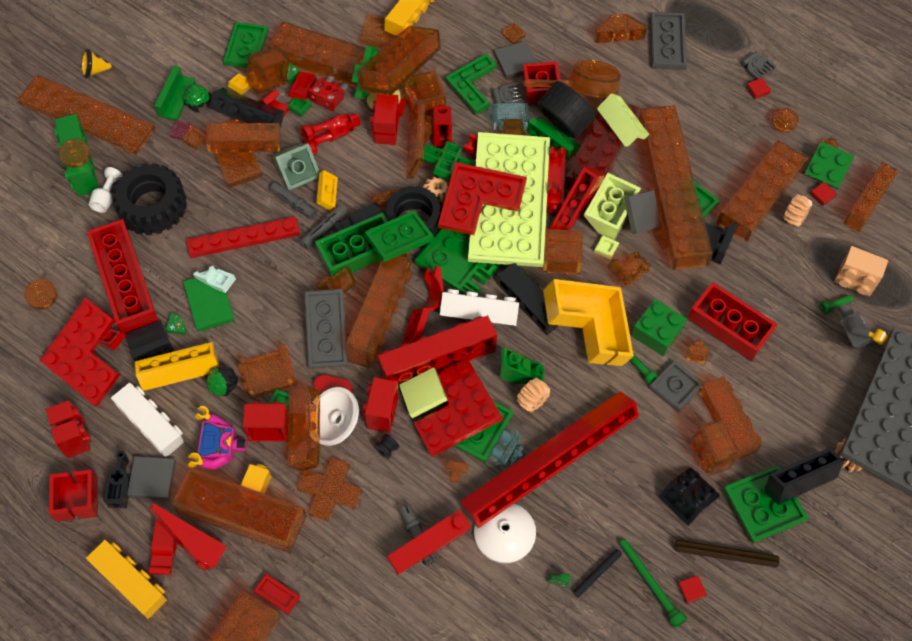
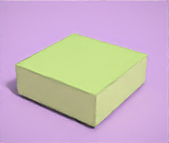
[594,235,619,260]

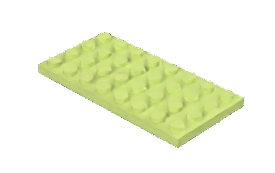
[468,132,550,267]

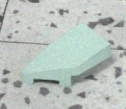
[193,266,236,293]

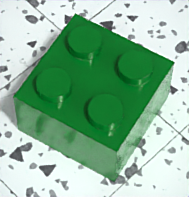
[631,299,688,357]

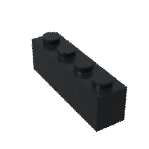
[210,88,284,132]
[497,263,559,335]
[764,448,844,505]

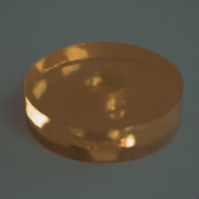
[59,139,91,168]
[25,280,58,310]

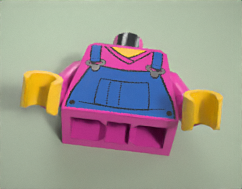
[188,406,247,470]

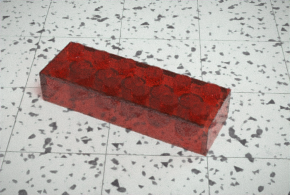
[565,96,638,199]

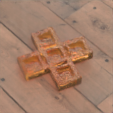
[297,458,362,522]

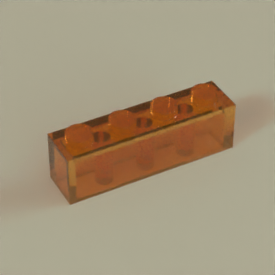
[206,123,281,153]
[843,162,899,233]
[699,376,762,461]
[287,385,321,471]

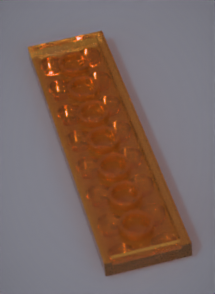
[17,75,155,155]

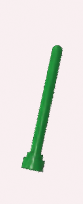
[619,538,688,629]

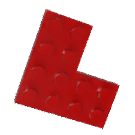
[438,162,527,236]
[39,298,121,406]
[414,358,503,457]

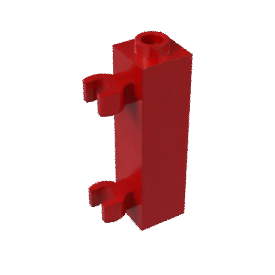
[546,147,566,214]

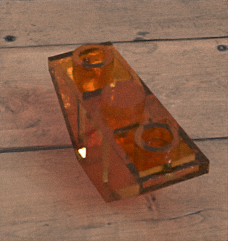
[595,14,647,43]

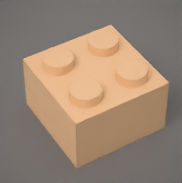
[834,246,888,296]

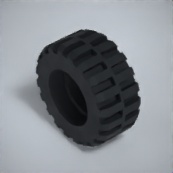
[112,163,187,235]

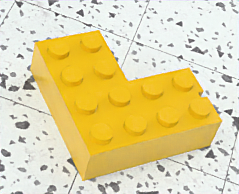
[543,279,634,366]

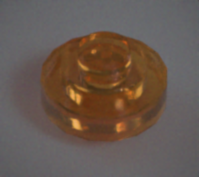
[772,108,799,132]

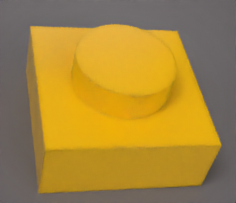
[228,73,253,95]

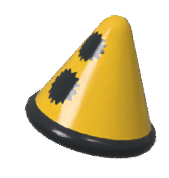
[82,49,112,78]

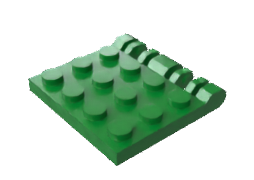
[415,229,501,295]

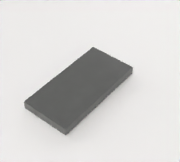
[650,12,687,70]
[305,289,348,369]

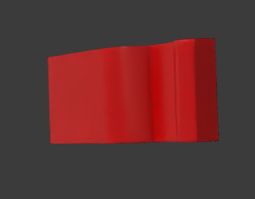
[149,519,178,576]

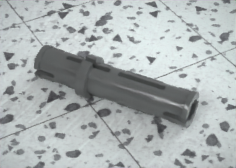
[270,182,318,220]
[300,204,347,249]
[399,504,438,566]

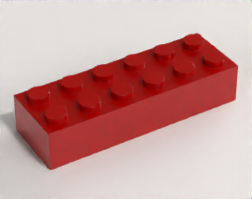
[87,219,159,334]
[378,315,497,388]

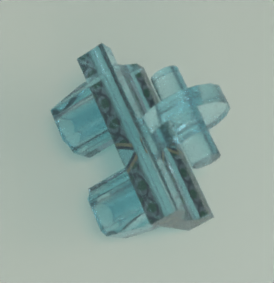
[489,430,525,469]

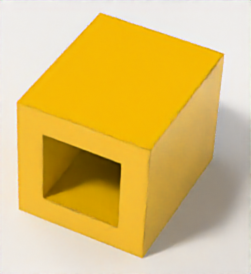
[240,464,271,499]

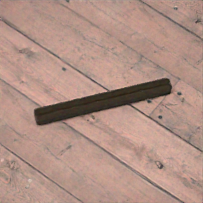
[674,539,780,568]

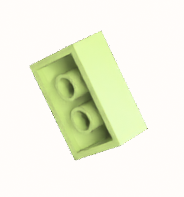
[584,173,641,241]

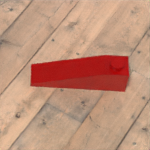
[548,166,606,240]
[148,503,227,571]
[387,510,472,575]

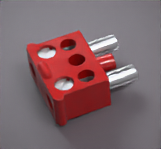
[308,75,348,112]

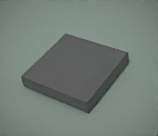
[494,41,536,79]
[624,190,661,234]
[648,360,704,413]
[127,456,176,500]

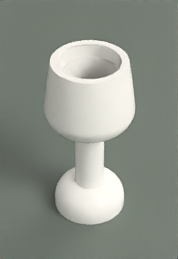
[89,167,123,213]

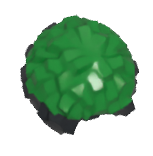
[184,84,211,113]
[207,366,238,397]

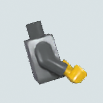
[839,304,888,350]

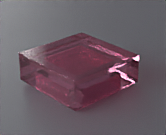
[170,120,194,142]

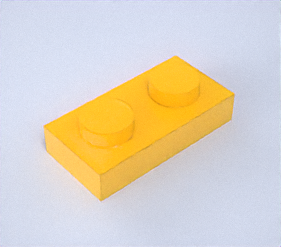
[316,170,338,211]

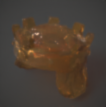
[608,252,652,287]

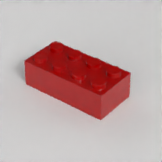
[687,282,778,361]

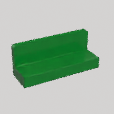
[154,66,196,121]
[527,117,581,161]

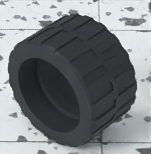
[537,81,596,139]
[385,186,441,248]

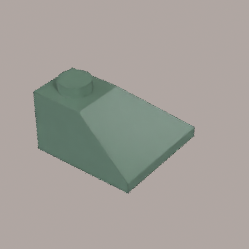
[271,143,320,190]

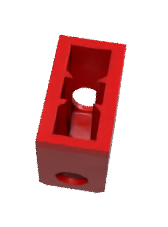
[433,104,452,148]

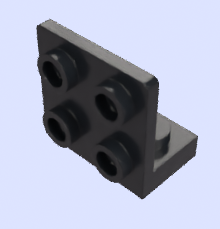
[686,221,738,265]
[125,320,174,362]
[658,467,720,526]

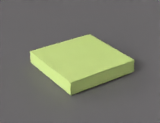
[399,367,447,418]

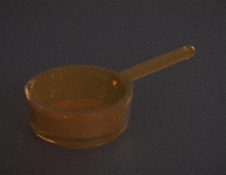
[523,60,621,98]

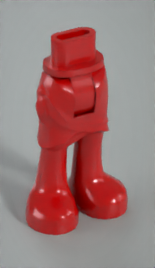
[300,113,360,156]

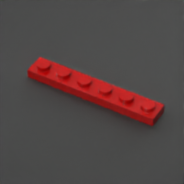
[187,216,300,258]

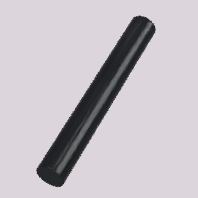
[573,548,622,598]

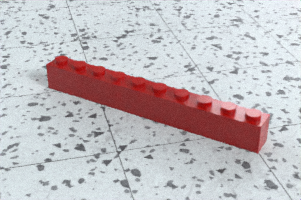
[460,391,639,528]

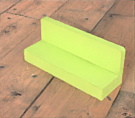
[597,93,649,147]

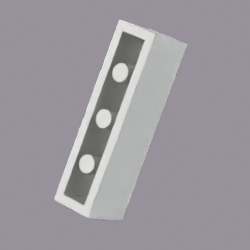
[440,289,519,326]
[111,383,184,458]

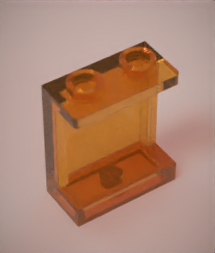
[238,344,297,398]

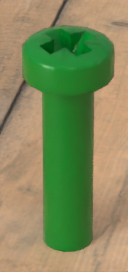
[820,295,853,314]
[630,353,658,384]

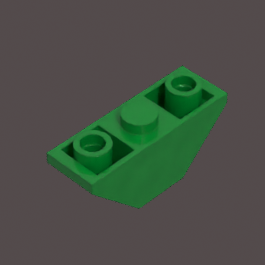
[500,347,544,384]

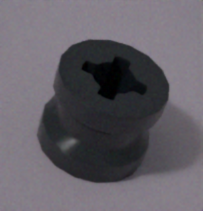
[374,434,400,459]

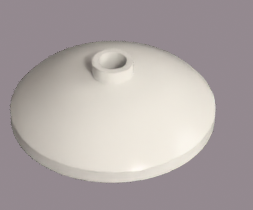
[307,387,359,446]
[474,503,536,563]

